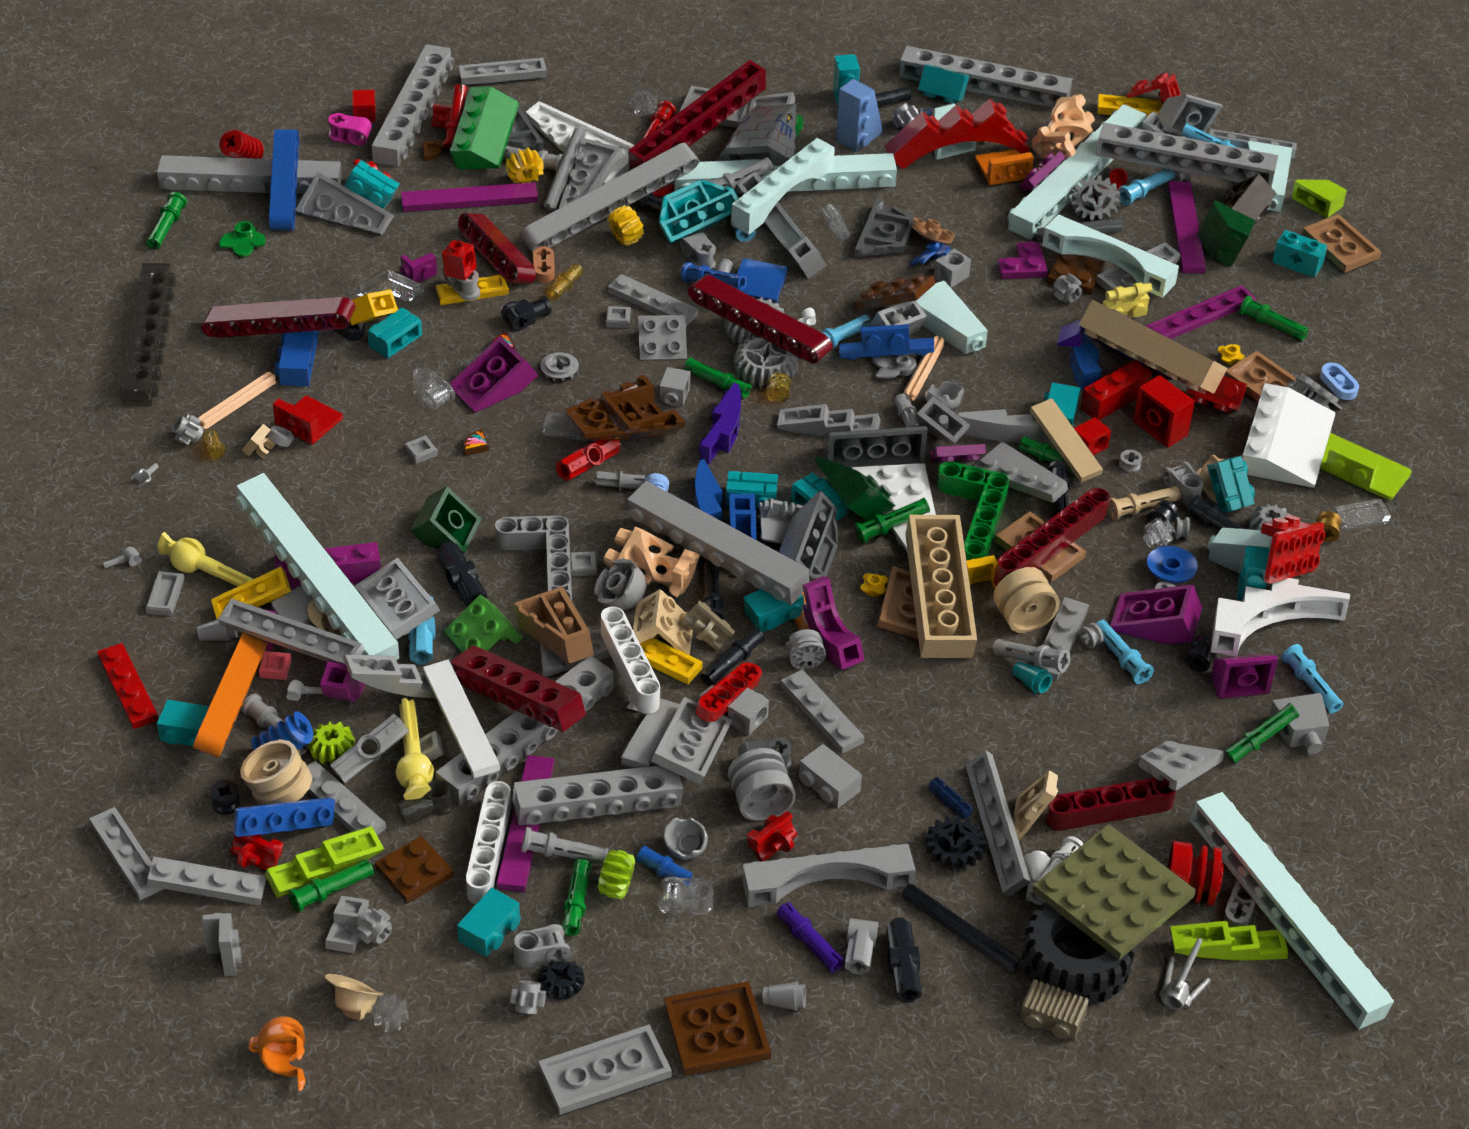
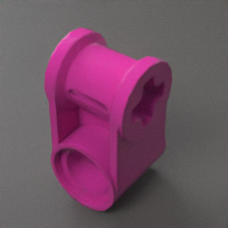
[328,113,372,146]

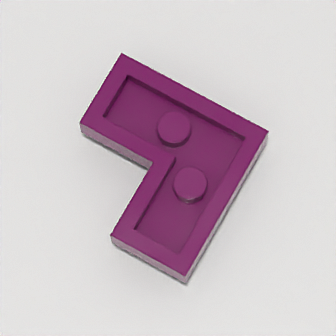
[998,242,1047,279]

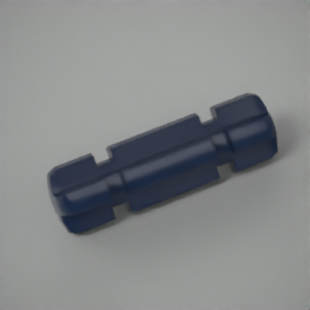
[928,777,973,820]

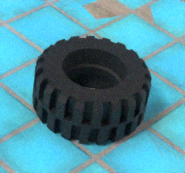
[1022,902,1136,1006]

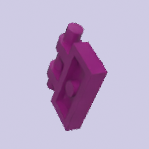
[1019,151,1066,192]
[930,444,986,463]

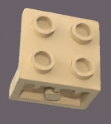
[633,589,693,655]

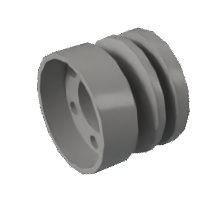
[728,748,796,821]

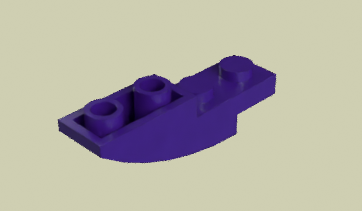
[698,383,741,465]

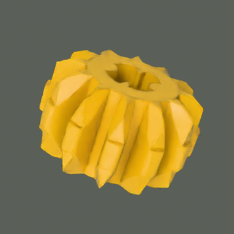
[505,147,544,183]
[608,206,644,246]

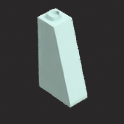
[1247,141,1292,212]
[917,281,988,354]

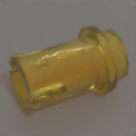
[202,430,226,459]

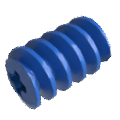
[251,712,313,751]

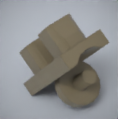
[682,600,735,651]

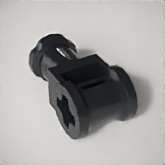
[501,295,552,332]

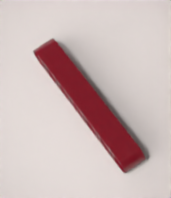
[688,274,833,364]
[201,297,356,338]
[993,488,1110,586]

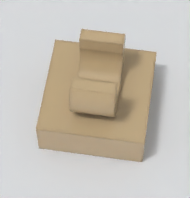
[241,424,275,458]

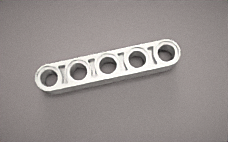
[601,607,660,714]
[466,781,511,904]

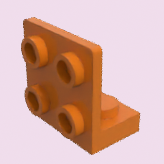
[975,149,1034,185]

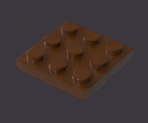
[664,981,771,1076]

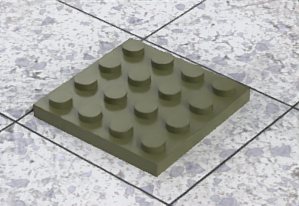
[1032,824,1196,960]

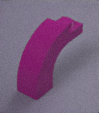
[802,576,865,670]
[320,662,366,702]

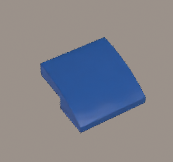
[737,258,788,303]

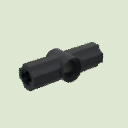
[437,541,487,607]
[886,918,922,1003]

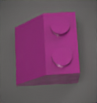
[1210,654,1278,699]

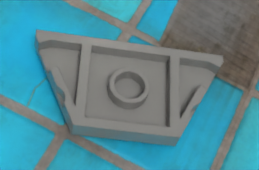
[1139,741,1224,791]

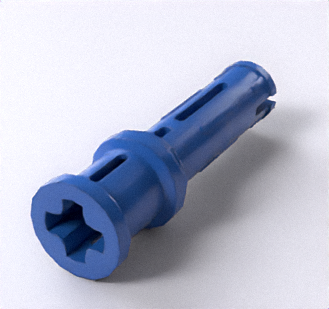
[680,262,747,290]

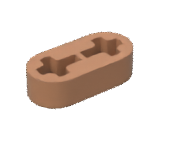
[533,246,555,283]

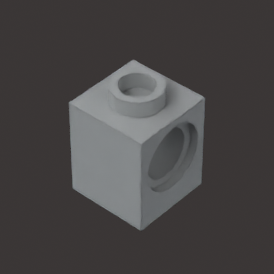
[934,249,971,288]
[660,367,690,407]
[728,688,769,736]

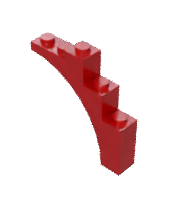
[884,98,1030,169]

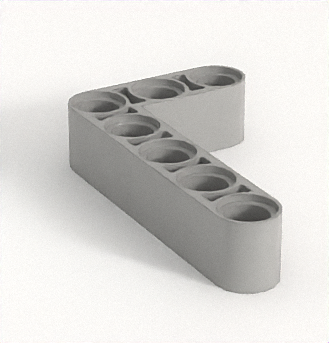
[495,516,572,601]

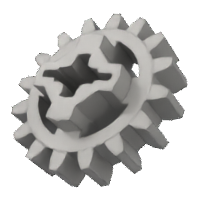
[1072,175,1121,222]

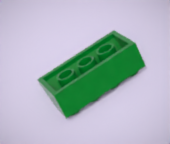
[450,86,519,170]

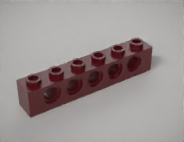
[450,645,586,732]

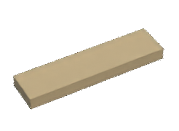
[1030,398,1103,483]

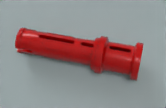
[443,84,468,151]
[642,101,676,140]

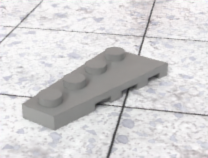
[559,138,623,208]
[295,172,394,235]
[1096,242,1180,291]
[973,442,1068,503]

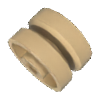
[993,567,1060,633]
[240,740,312,805]

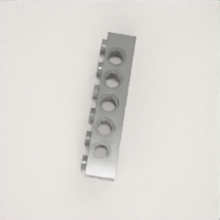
[513,765,683,826]

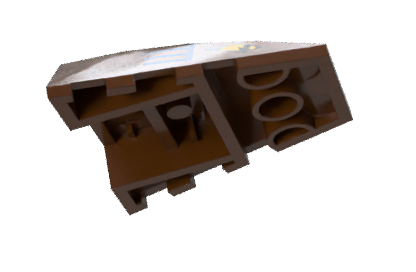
[565,374,685,440]

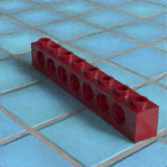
[628,60,766,170]

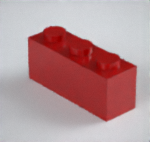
[1080,359,1152,420]

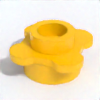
[1218,344,1245,365]
[861,573,888,597]

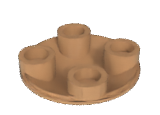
[911,217,955,244]

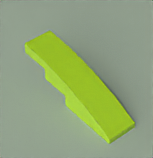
[265,826,384,898]
[1170,921,1288,960]

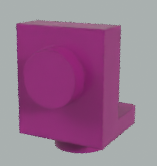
[399,253,437,284]

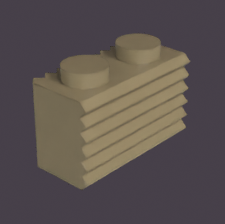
[1019,979,1089,1040]

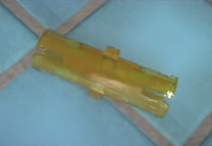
[546,263,584,301]

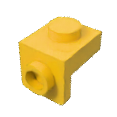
[966,555,997,589]

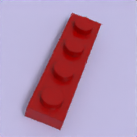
[97,643,159,729]

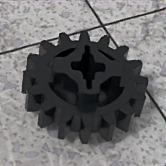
[925,816,986,871]

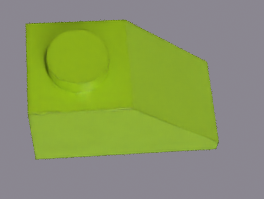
[1292,180,1347,218]

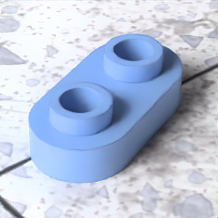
[1320,363,1359,400]

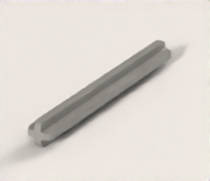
[544,126,587,212]

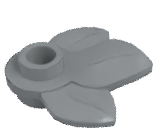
[871,354,916,379]

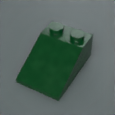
[814,456,896,521]

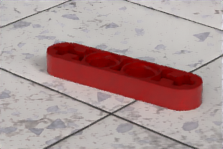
[695,662,762,722]

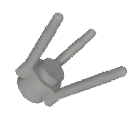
[1159,938,1210,1010]

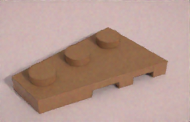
[877,566,918,639]

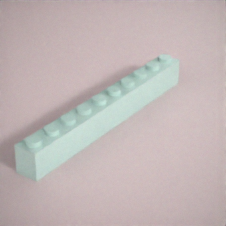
[1007,104,1146,240]
[673,153,897,194]
[236,473,399,660]
[1189,792,1394,1030]

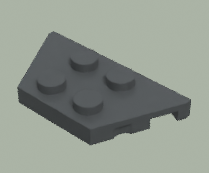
[506,95,544,150]
[854,197,914,257]

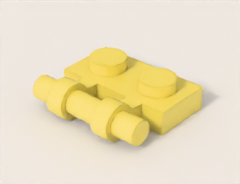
[1103,282,1152,318]

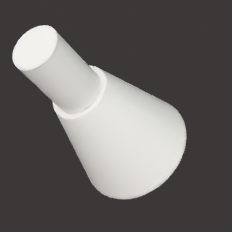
[1024,851,1052,902]

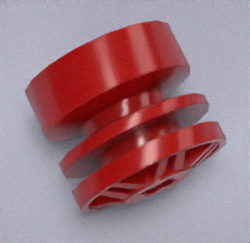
[1168,841,1224,906]

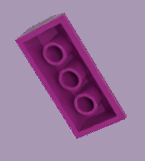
[274,542,381,591]

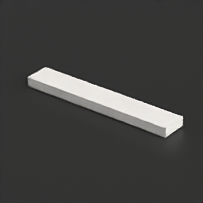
[423,659,500,778]

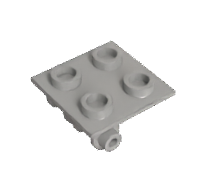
[638,315,687,360]
[1286,372,1342,409]
[759,498,803,544]

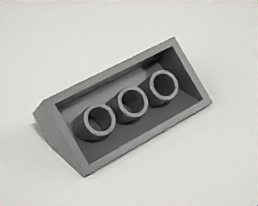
[823,426,928,468]

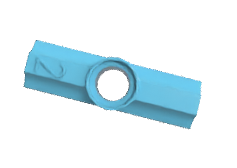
[408,596,435,665]

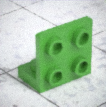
[445,594,523,653]

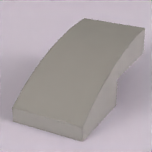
[326,896,369,953]

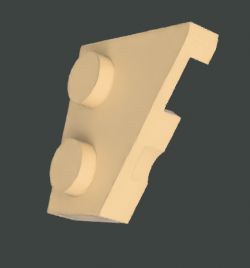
[1013,770,1058,841]

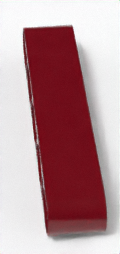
[458,213,536,284]
[1046,777,1177,831]

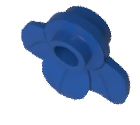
[910,241,951,266]

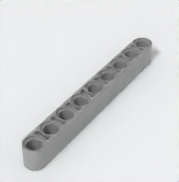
[520,143,699,253]

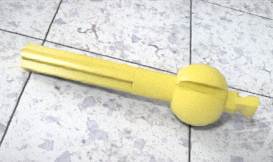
[157,532,273,603]
[396,698,434,800]

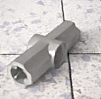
[330,714,409,784]

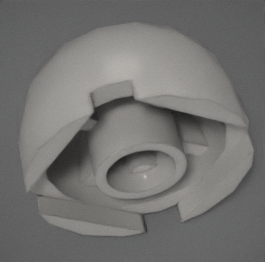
[594,558,647,612]

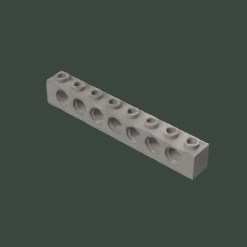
[372,44,454,167]
[899,46,1072,108]
[1096,122,1279,187]
[436,656,614,806]

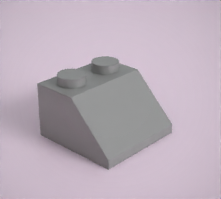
[1157,94,1223,135]

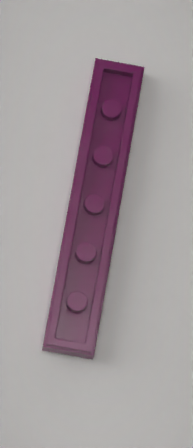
[1168,181,1206,273]
[401,182,538,212]
[1145,285,1256,339]
[497,755,555,893]

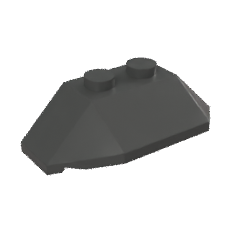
[779,491,838,580]

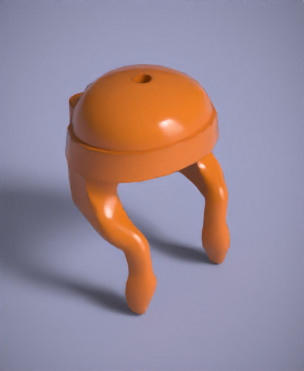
[249,1016,306,1091]

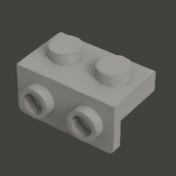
[202,913,242,976]

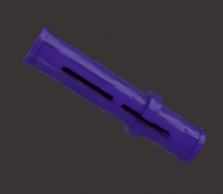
[776,902,845,973]

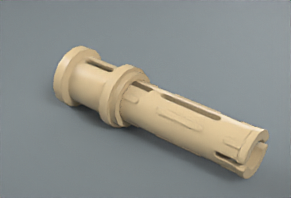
[1107,486,1181,520]

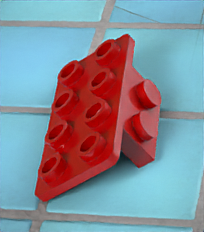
[1261,515,1325,584]

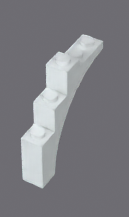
[1211,578,1350,657]

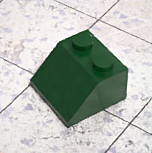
[1196,201,1256,267]
[410,486,482,554]

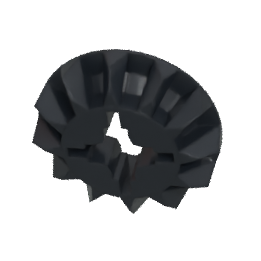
[538,957,585,999]

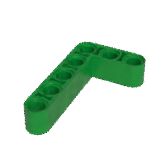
[937,461,1009,561]

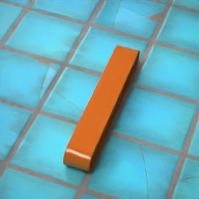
[193,633,268,758]

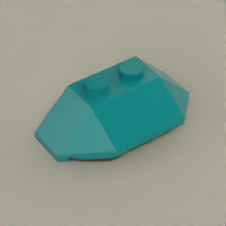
[659,180,738,244]

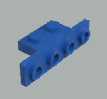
[839,324,934,360]
[233,797,335,837]

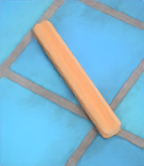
[903,336,945,402]
[198,372,276,429]

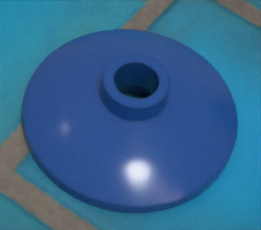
[1147,546,1198,583]

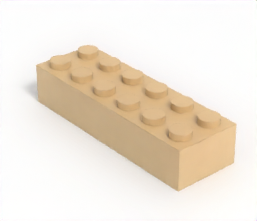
[1079,300,1227,394]
[905,515,977,658]

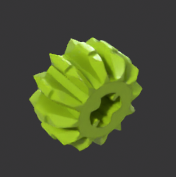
[308,721,355,766]
[598,849,635,899]

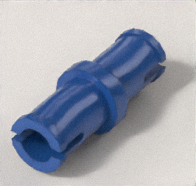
[636,846,693,888]

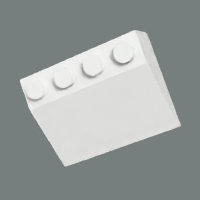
[1243,383,1335,488]

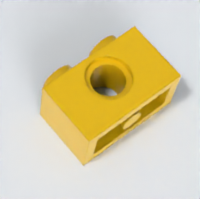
[350,290,398,325]

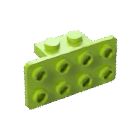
[1320,433,1412,500]

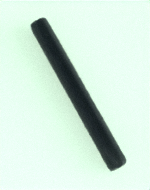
[902,883,1020,972]

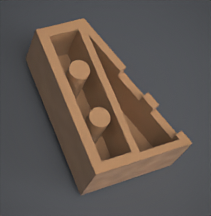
[513,586,594,664]

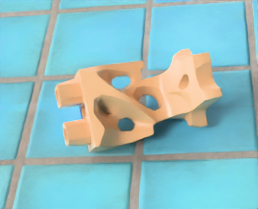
[1032,94,1095,164]
[604,527,700,598]

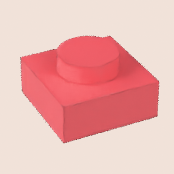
[259,651,291,680]

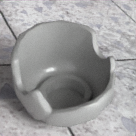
[925,381,964,411]
[663,818,708,860]

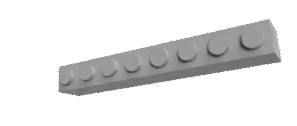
[157,155,342,194]
[627,481,809,605]

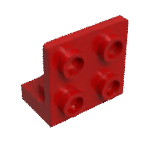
[1126,72,1181,104]
[1186,376,1248,413]
[272,396,343,445]

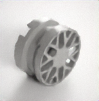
[786,629,826,669]

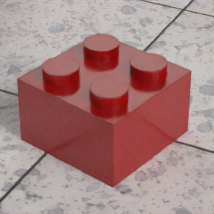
[1133,375,1195,448]

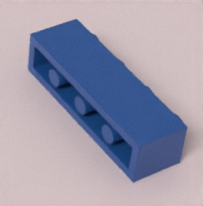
[275,331,319,386]

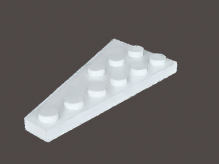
[526,101,634,185]
[852,463,936,553]

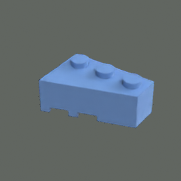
[836,79,883,152]

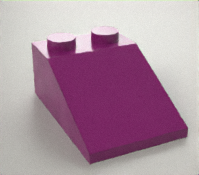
[448,336,538,412]
[1110,585,1202,644]

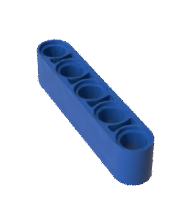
[269,129,299,230]

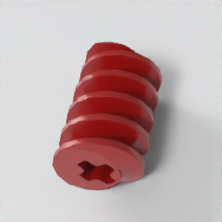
[219,129,264,159]

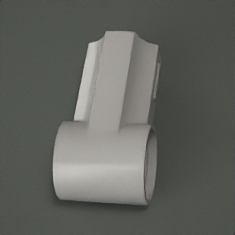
[845,918,879,975]

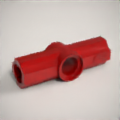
[555,439,621,481]

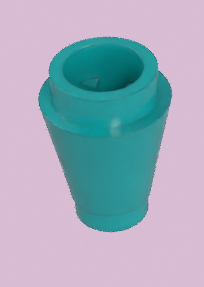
[1012,661,1052,693]

